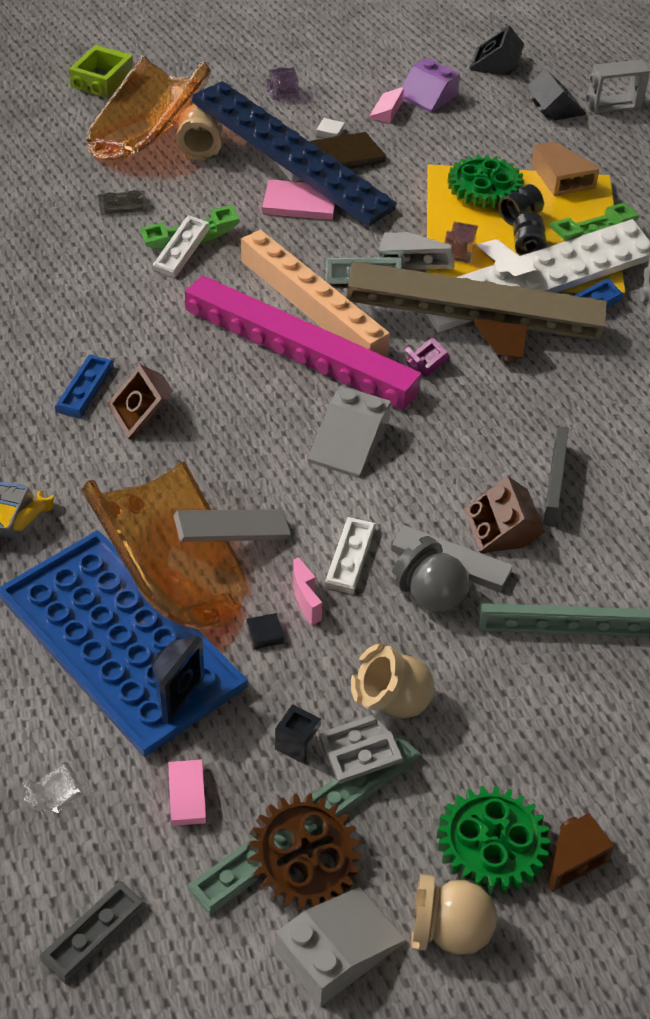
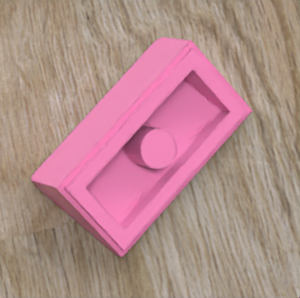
[370,88,404,123]

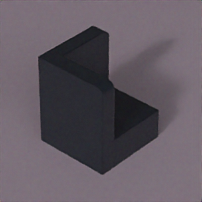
[275,704,321,764]

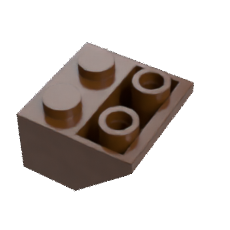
[464,476,545,553]

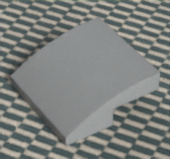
[318,712,403,784]

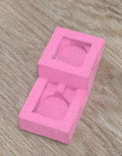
[293,557,323,626]
[168,759,206,826]

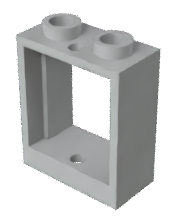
[585,59,650,114]

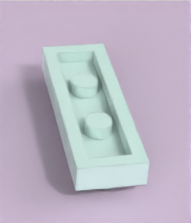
[326,258,401,284]

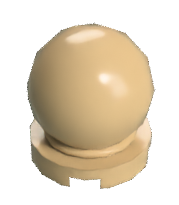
[176,104,223,161]
[351,644,435,719]
[411,874,498,955]

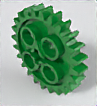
[447,155,524,209]
[436,786,551,894]

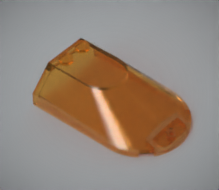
[86,56,211,161]
[81,462,247,629]

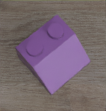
[401,58,460,113]

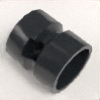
[499,184,544,226]
[513,212,547,256]

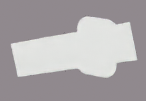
[476,239,536,276]

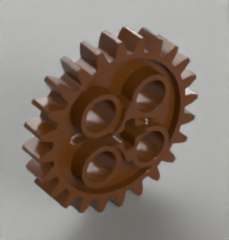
[247,793,362,911]

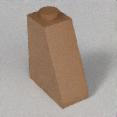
[531,142,600,196]

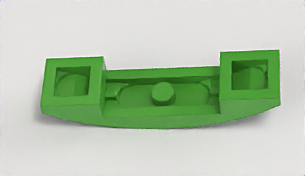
[550,202,640,241]
[140,205,240,249]

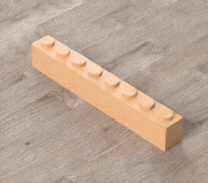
[241,229,390,357]

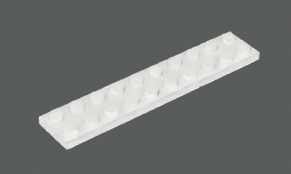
[426,219,650,332]

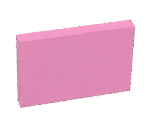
[262,179,335,220]

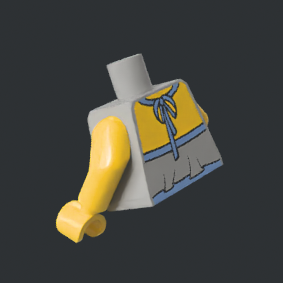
[0,482,54,538]

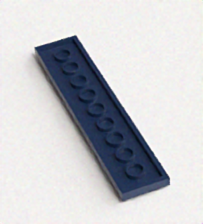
[191,81,397,227]

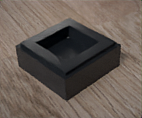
[246,613,284,649]

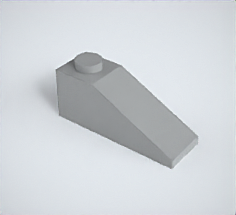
[378,232,455,270]

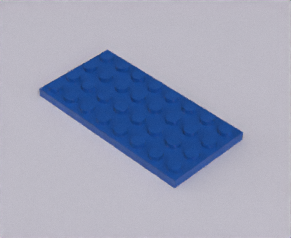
[0,530,248,757]

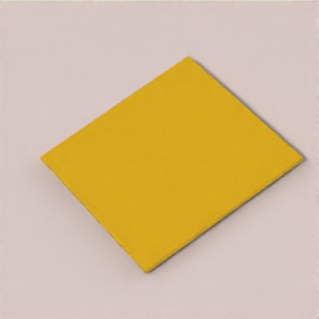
[426,164,625,296]

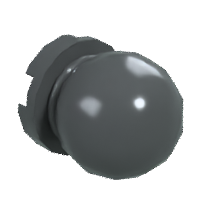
[392,536,470,613]

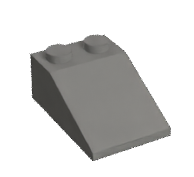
[308,386,391,478]
[275,887,406,1007]

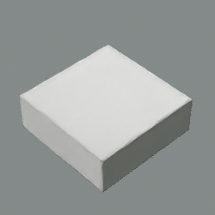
[316,118,345,138]

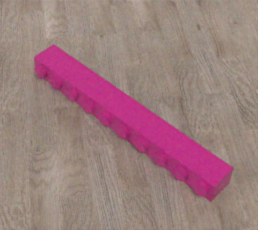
[185,275,422,410]

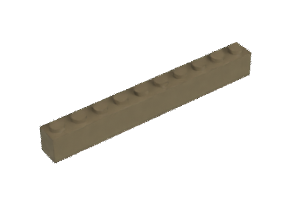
[346,261,607,341]

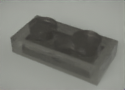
[98,190,148,216]

